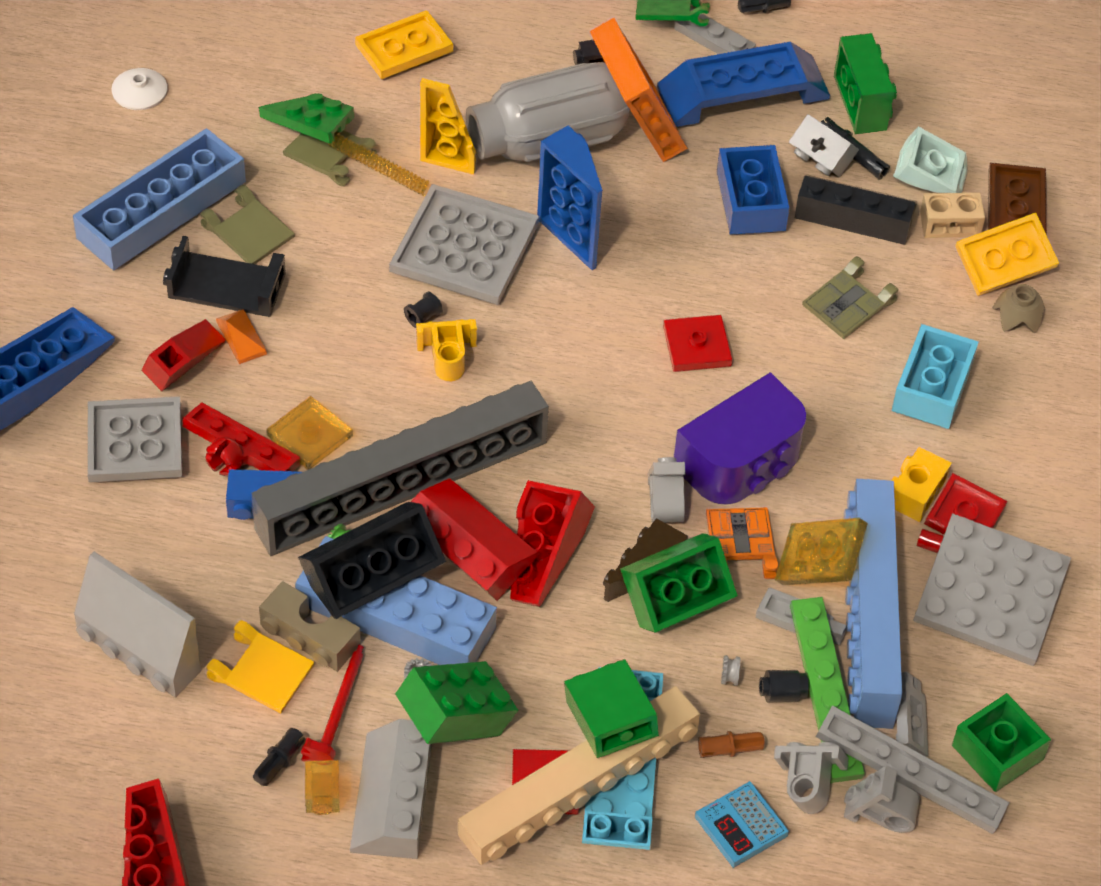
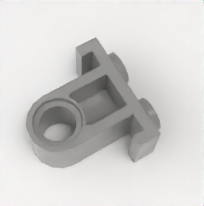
[648,457,685,523]
[774,742,848,814]
[844,765,920,833]

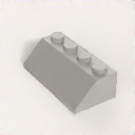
[350,719,432,859]

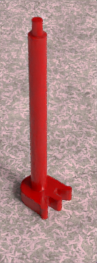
[301,645,364,767]

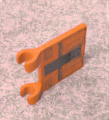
[706,507,778,579]

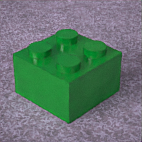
[952,693,1051,792]

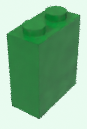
[564,659,659,758]

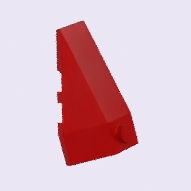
[510,480,595,607]

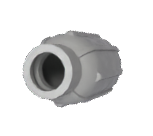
[466,62,630,162]

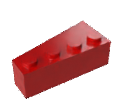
[122,778,189,886]

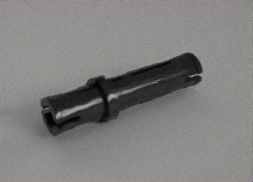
[821,117,890,180]

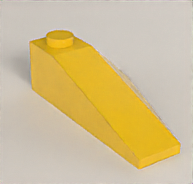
[420,78,476,175]

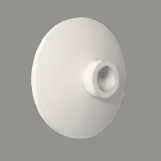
[112,68,168,110]

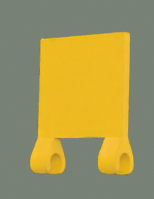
[206,620,314,714]

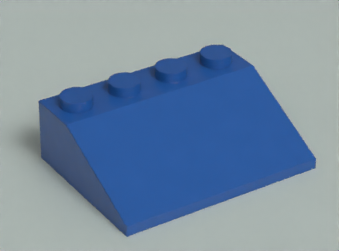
[537,125,603,270]

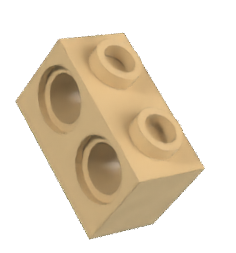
[920,192,985,238]

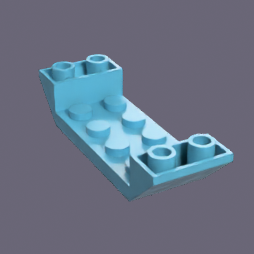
[582,667,664,850]

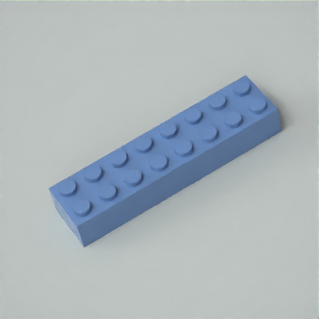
[843,479,902,729]

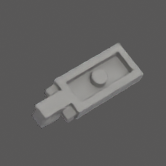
[756,588,846,645]

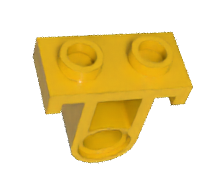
[416,319,477,382]

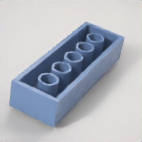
[73,128,246,271]
[295,536,497,665]

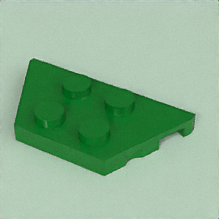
[258,93,355,144]

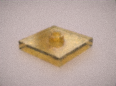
[266,396,353,470]

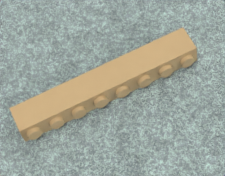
[458,686,700,865]

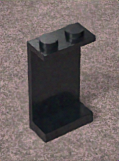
[163,236,286,317]

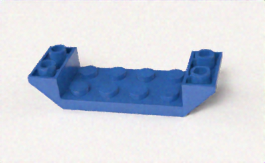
[657,41,830,127]

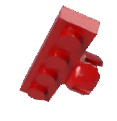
[182,402,300,476]

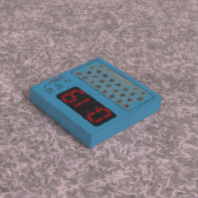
[695,781,789,868]

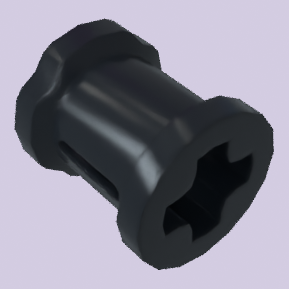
[404,291,443,328]

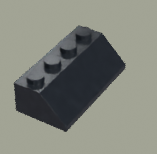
[794,175,917,245]
[298,501,446,619]

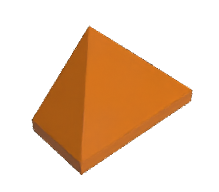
[216,309,267,364]

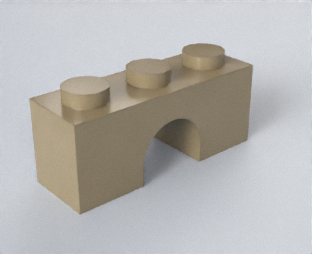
[259,581,361,672]

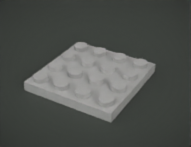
[389,184,539,305]
[913,513,1071,666]

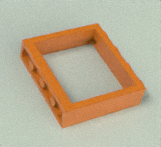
[589,18,688,162]

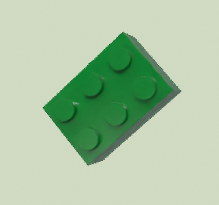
[834,33,897,134]
[620,533,738,633]
[395,661,519,744]

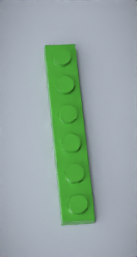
[790,597,864,783]

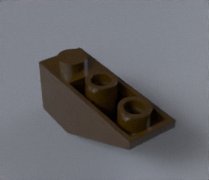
[603,518,688,602]

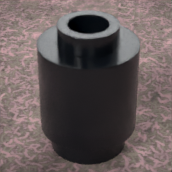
[759,670,808,703]

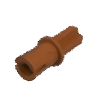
[698,731,765,758]

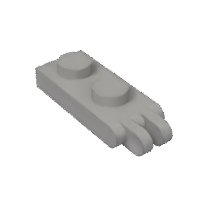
[896,672,928,757]

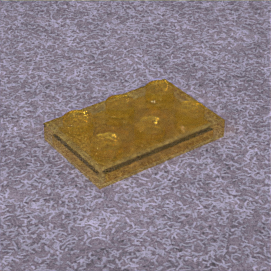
[775,518,868,585]

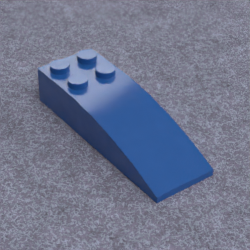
[0,307,115,431]

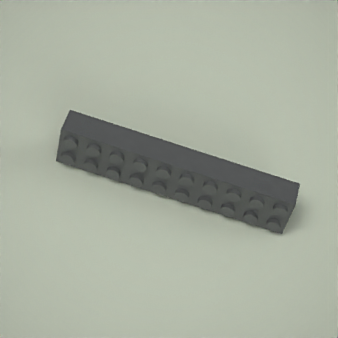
[251,380,549,557]

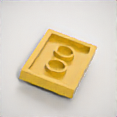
[355,10,453,79]
[955,213,1059,296]

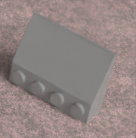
[74,551,201,698]

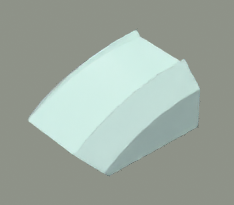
[893,126,967,193]

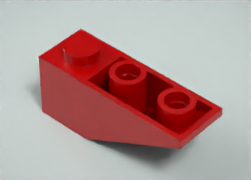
[141,319,226,392]

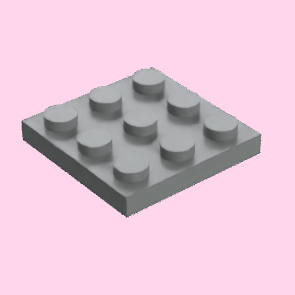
[88,396,182,482]

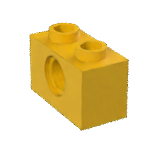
[891,447,952,522]

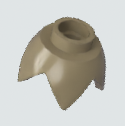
[992,284,1045,333]

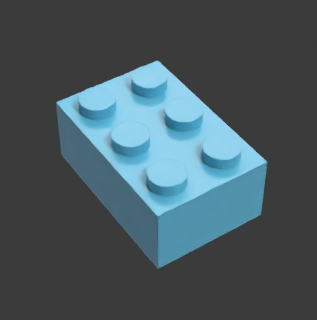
[891,324,979,429]

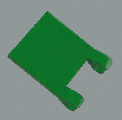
[636,0,710,27]

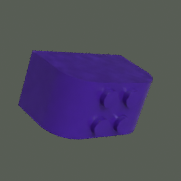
[674,372,806,504]

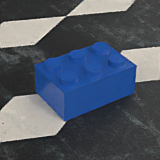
[717,145,789,235]

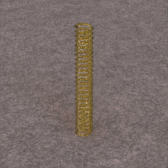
[329,132,429,196]

